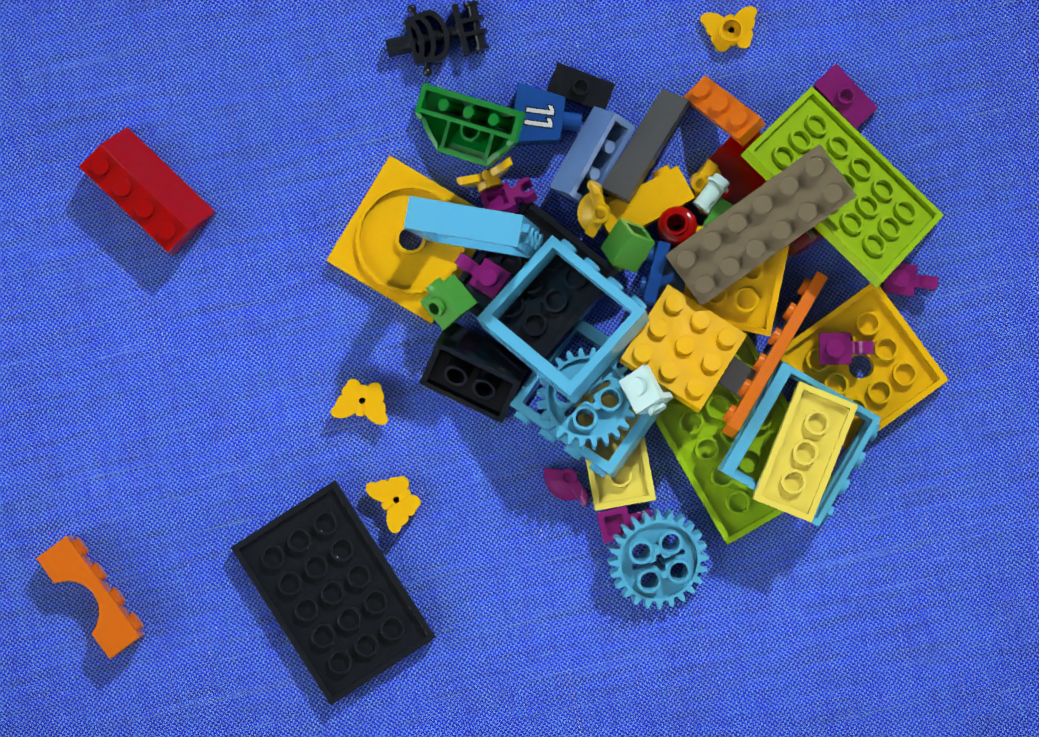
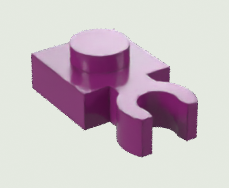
[479,177,538,213]

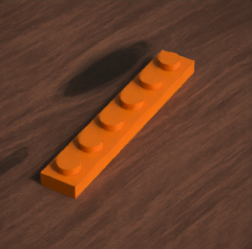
[721,271,828,438]

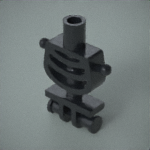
[385,1,490,77]

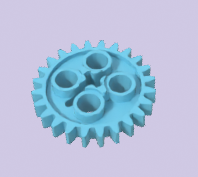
[537,348,636,450]
[607,508,709,610]

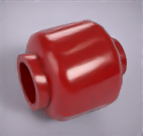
[657,206,698,249]

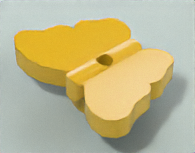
[700,6,757,52]
[456,157,513,193]
[330,379,388,425]
[366,476,421,534]

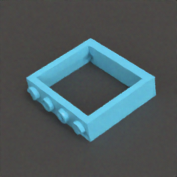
[404,196,543,259]
[477,235,650,404]
[510,320,668,479]
[718,361,881,527]

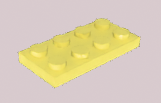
[751,381,858,523]
[576,382,656,511]

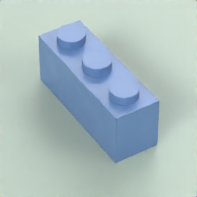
[549,106,635,204]

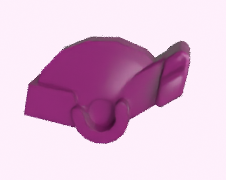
[543,467,590,506]

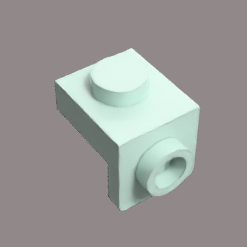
[618,365,673,416]

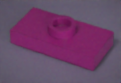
[813,64,878,129]

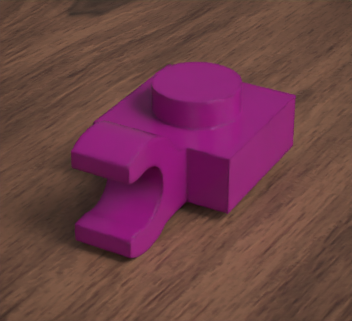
[455,253,513,300]
[882,263,939,297]
[818,333,874,365]
[596,505,652,543]

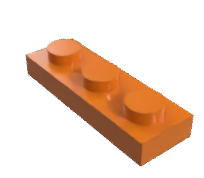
[683,75,766,146]

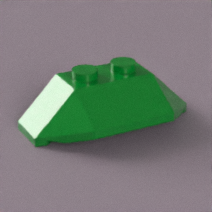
[415,83,526,167]

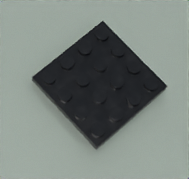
[458,202,621,361]

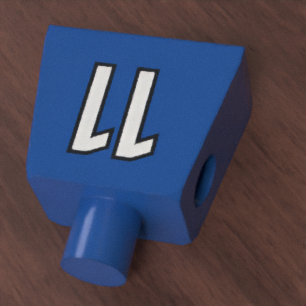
[514,83,582,146]

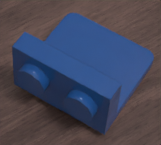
[638,241,685,306]

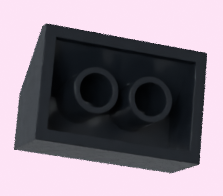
[419,322,529,423]

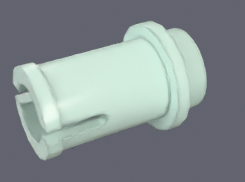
[693,173,730,214]

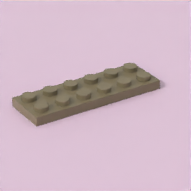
[665,144,857,306]

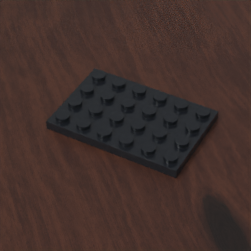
[230,480,436,705]

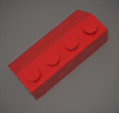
[79,127,216,256]

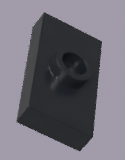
[547,63,615,110]

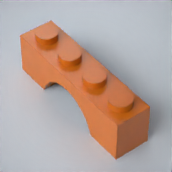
[36,535,145,659]

